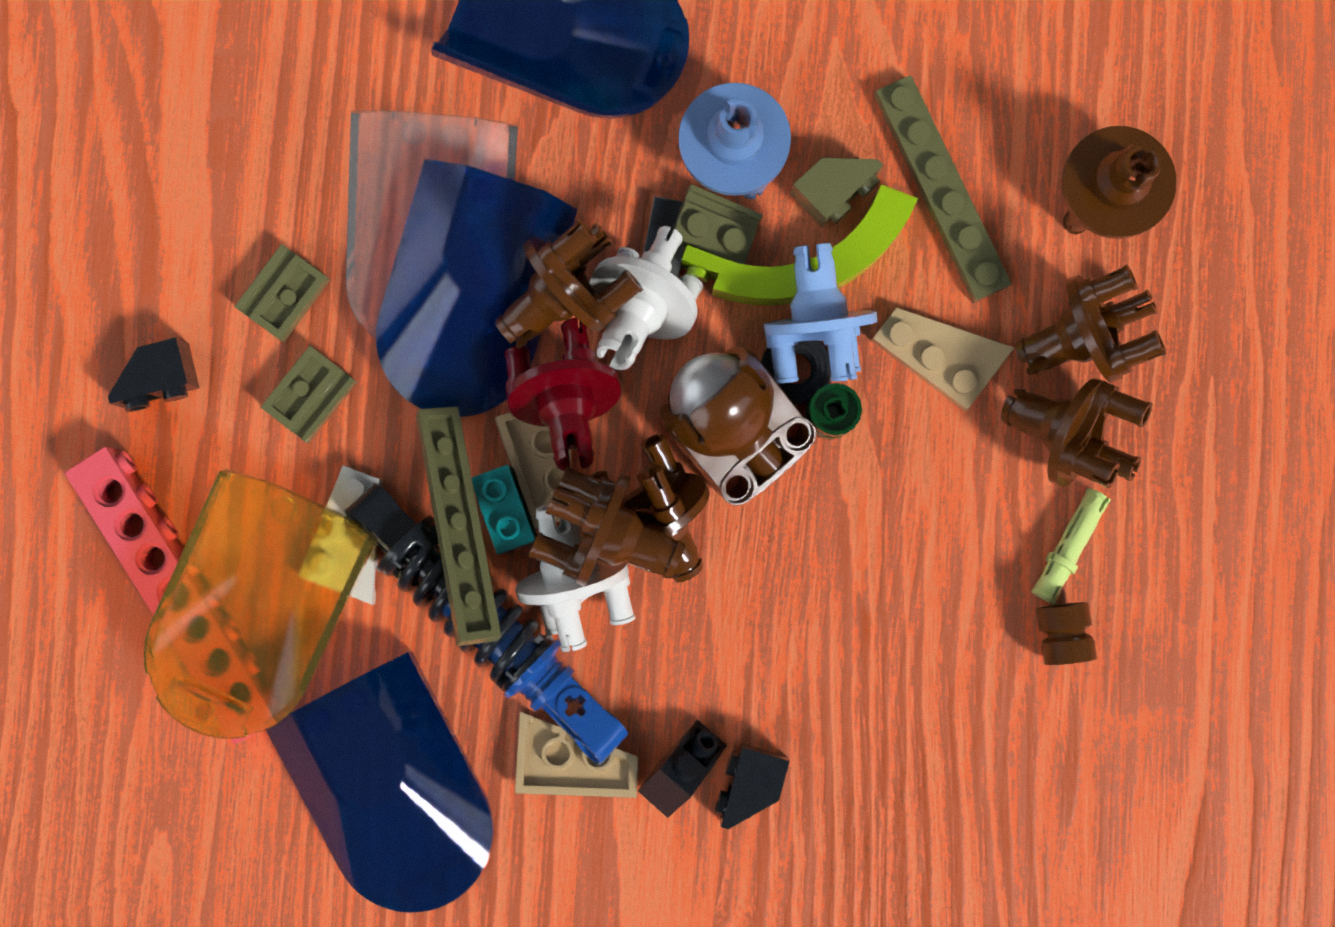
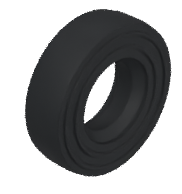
[761,341,831,404]

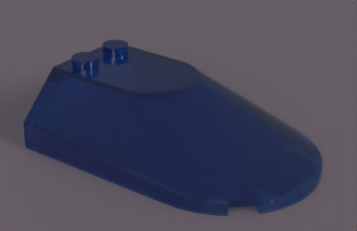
[431,0,689,119]
[375,159,578,417]
[265,651,494,913]

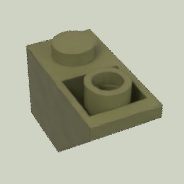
[790,158,883,227]

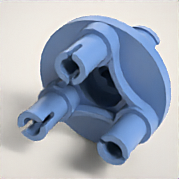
[679,83,791,199]

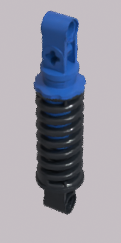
[344,483,628,765]

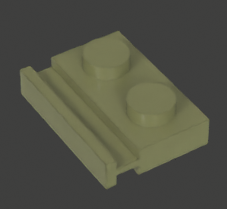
[669,184,763,264]
[234,244,330,342]
[261,345,358,443]

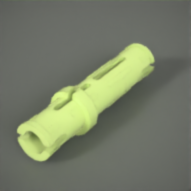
[1031,488,1111,604]

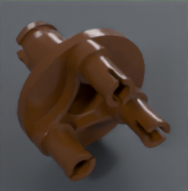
[1061,126,1177,239]
[495,219,644,349]
[1015,264,1167,383]
[1001,378,1153,488]
[590,434,710,583]
[528,466,686,587]

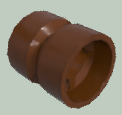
[1036,602,1097,665]

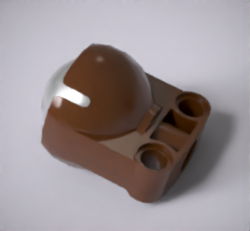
[660,347,816,505]

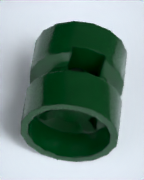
[804,383,862,440]

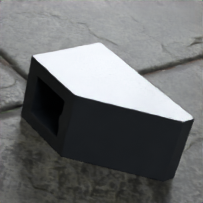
[108,337,200,412]
[638,719,727,818]
[714,743,790,829]

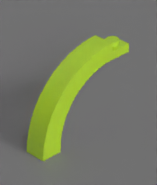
[681,184,918,306]

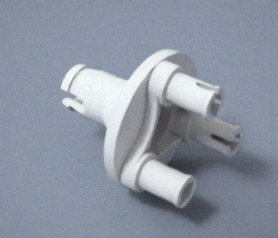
[590,226,703,370]
[515,505,635,652]

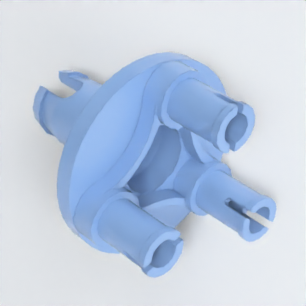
[764,243,878,384]

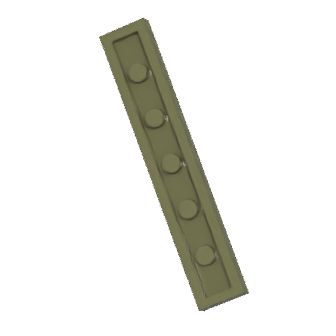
[874,75,1012,303]
[416,407,501,646]

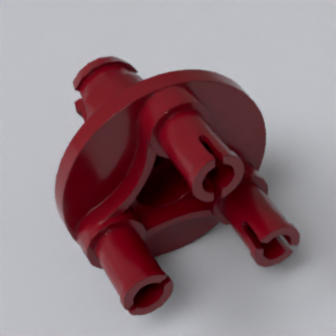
[504,318,621,471]

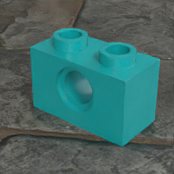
[472,465,537,555]

